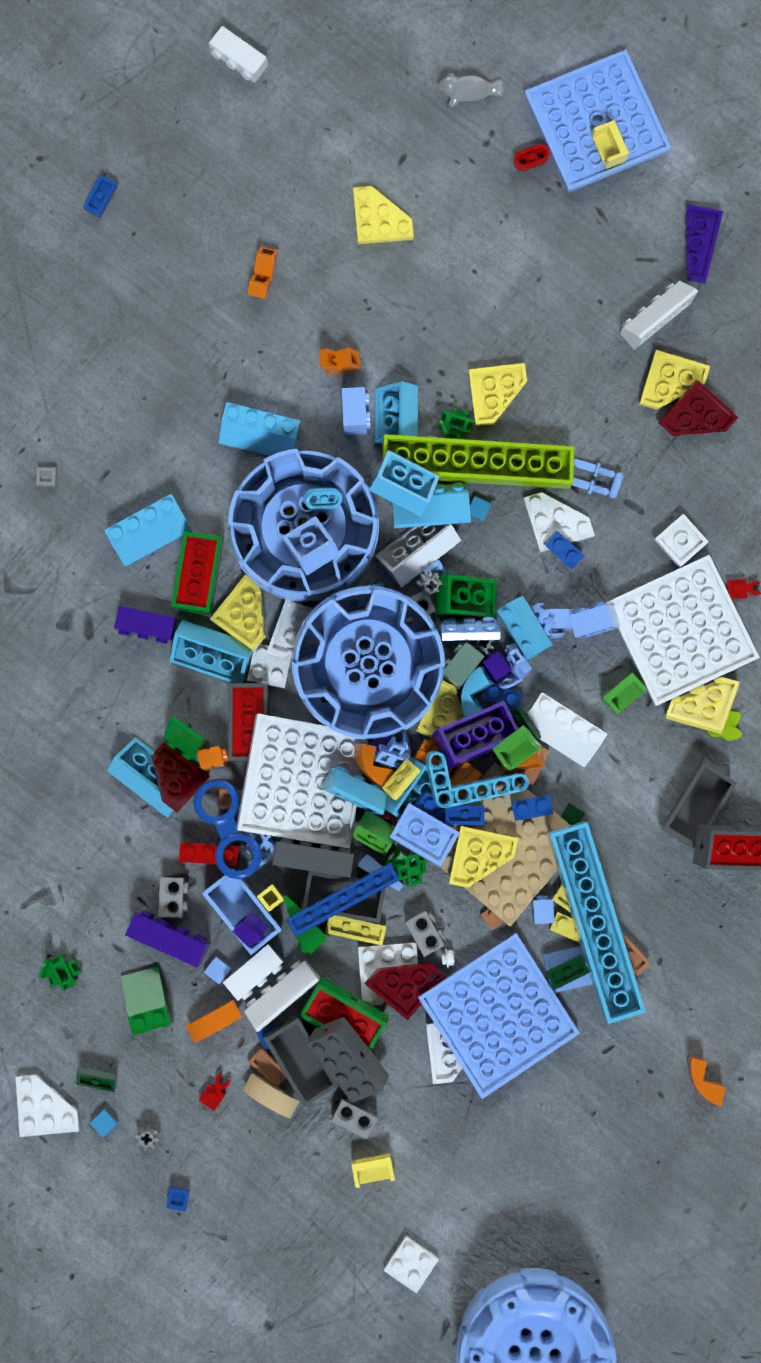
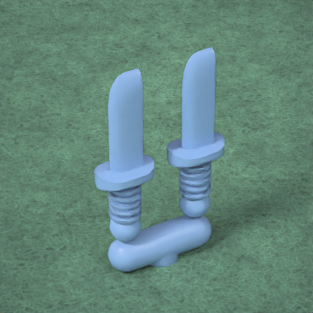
[573,459,623,498]

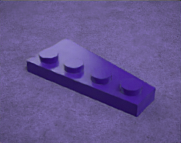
[686,204,723,284]

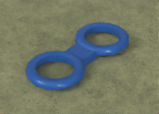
[193,779,262,879]

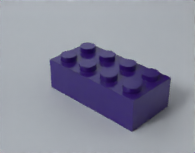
[432,701,518,770]
[125,910,211,968]

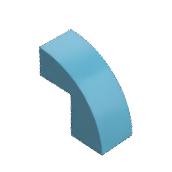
[461,667,494,717]

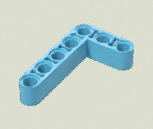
[425,750,529,808]

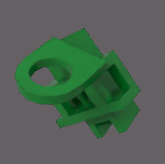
[437,406,475,439]
[384,847,427,887]
[39,954,82,992]

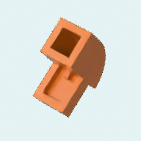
[319,348,361,375]

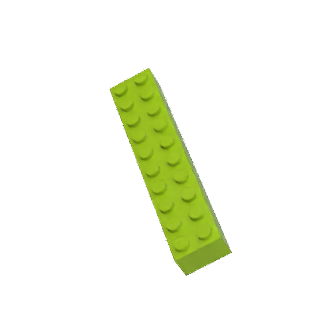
[381,434,574,489]

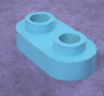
[303,488,342,510]

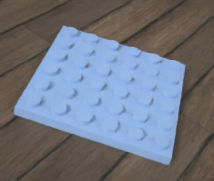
[524,50,671,193]
[418,933,580,1099]

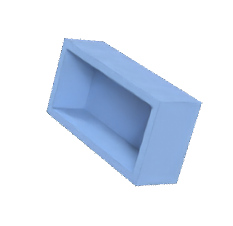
[202,868,283,955]

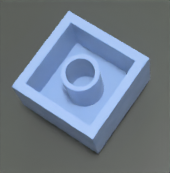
[342,387,370,435]
[282,516,340,575]
[569,602,620,639]

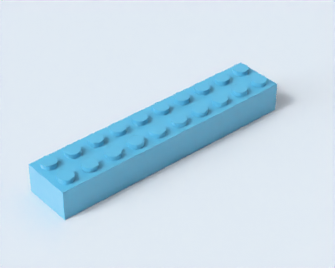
[547,821,646,1024]

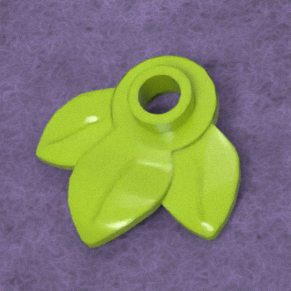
[707,711,742,741]

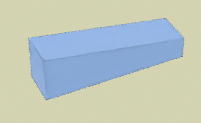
[357,854,404,891]

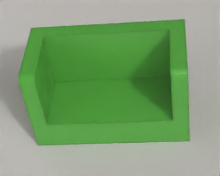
[601,672,647,716]
[493,725,541,771]
[352,810,395,856]

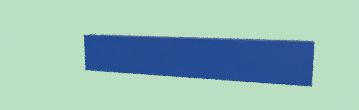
[286,863,399,937]

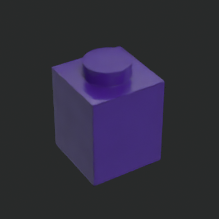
[482,651,512,683]
[232,911,268,948]

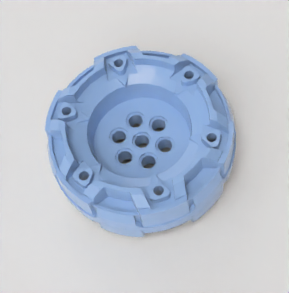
[228,449,379,602]
[292,586,445,739]
[456,1268,616,1363]

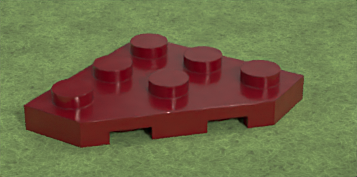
[658,380,739,436]
[152,742,210,813]
[364,962,446,1020]

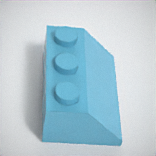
[375,381,418,444]
[369,450,440,516]
[496,596,553,661]
[385,757,443,819]
[321,766,386,815]

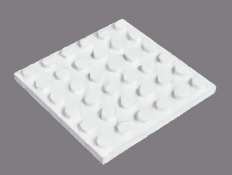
[606,555,760,706]
[236,714,368,848]

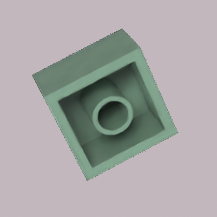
[443,642,484,690]

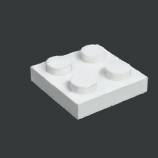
[654,514,709,568]
[247,644,292,689]
[384,1235,439,1294]

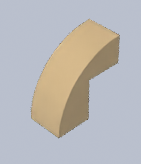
[242,1073,300,1119]

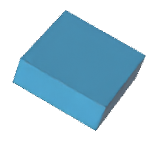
[470,496,492,522]
[90,1109,118,1137]

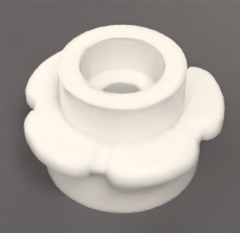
[442,949,455,968]

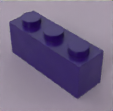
[114,606,177,644]

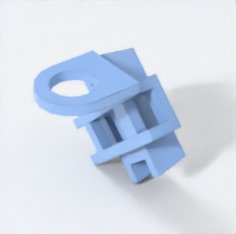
[531,603,565,639]
[498,643,532,689]
[374,730,411,769]
[241,832,276,866]

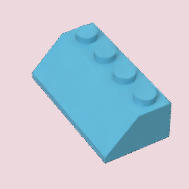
[219,402,301,456]
[392,482,471,528]
[104,494,192,567]
[169,620,253,683]
[107,737,174,818]

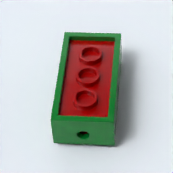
[171,531,224,615]
[300,977,389,1051]

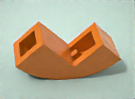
[247,246,279,299]
[354,743,394,787]
[186,1000,242,1043]
[687,1055,726,1107]

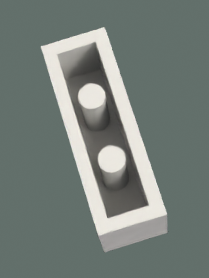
[209,26,268,83]
[223,943,284,1001]

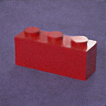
[179,842,240,866]

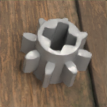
[417,570,442,596]
[472,640,494,655]
[135,1124,160,1151]

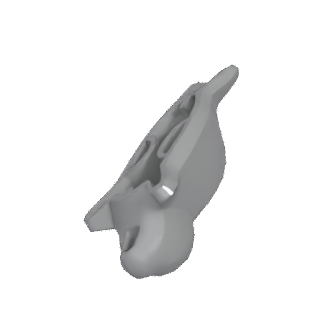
[438,73,503,107]

